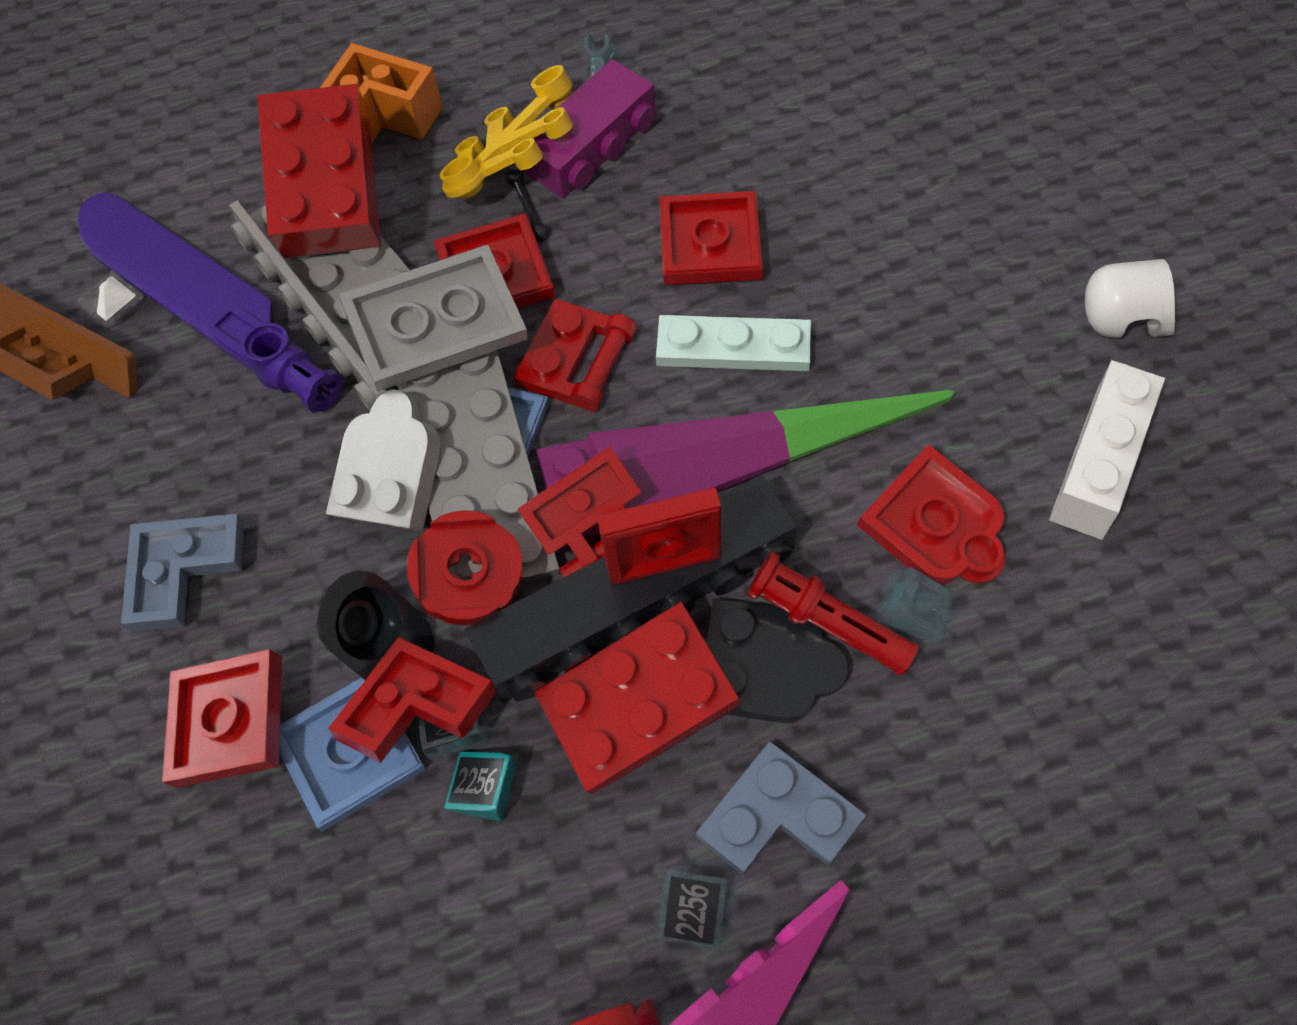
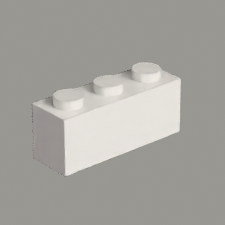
[1049,360,1165,540]

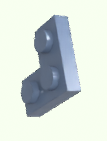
[121,514,244,632]
[696,741,866,876]

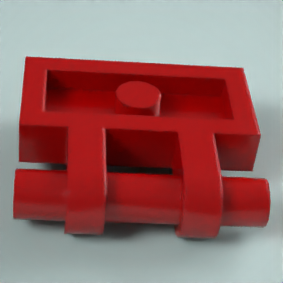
[517,446,642,577]

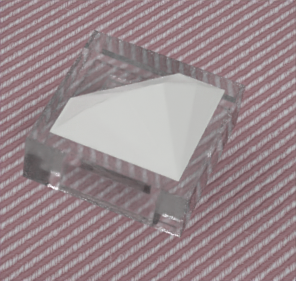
[75,271,149,335]

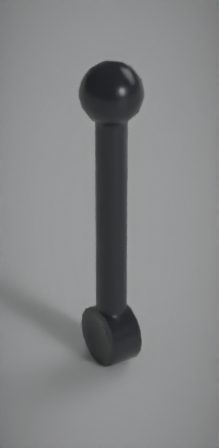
[505,167,549,242]

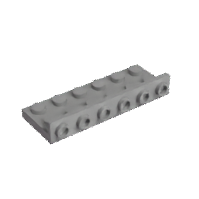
[229,200,410,412]

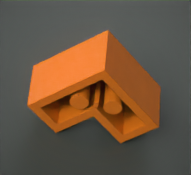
[320,43,443,142]

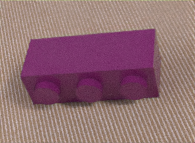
[523,59,656,199]

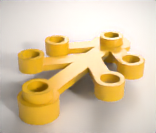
[440,65,573,199]

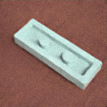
[656,315,811,371]

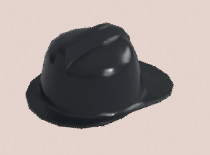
[316,570,435,680]

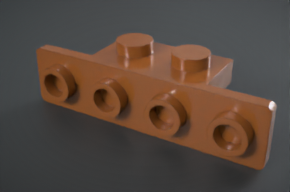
[0,283,137,400]

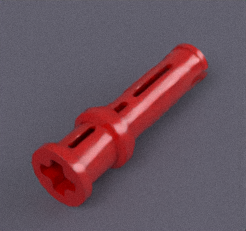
[746,551,919,676]

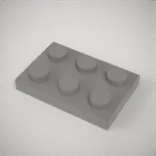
[339,245,527,392]

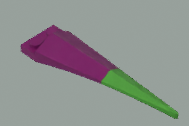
[537,390,955,551]

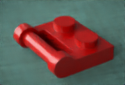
[513,299,638,412]

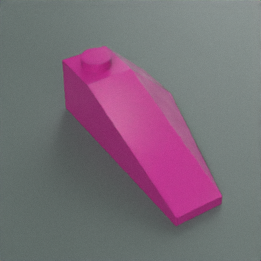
[670,880,850,1025]

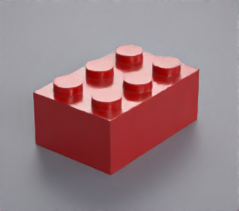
[257,84,381,258]

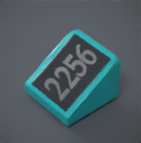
[444,752,517,822]

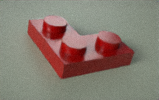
[328,637,496,763]

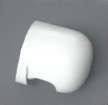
[1085,259,1175,338]

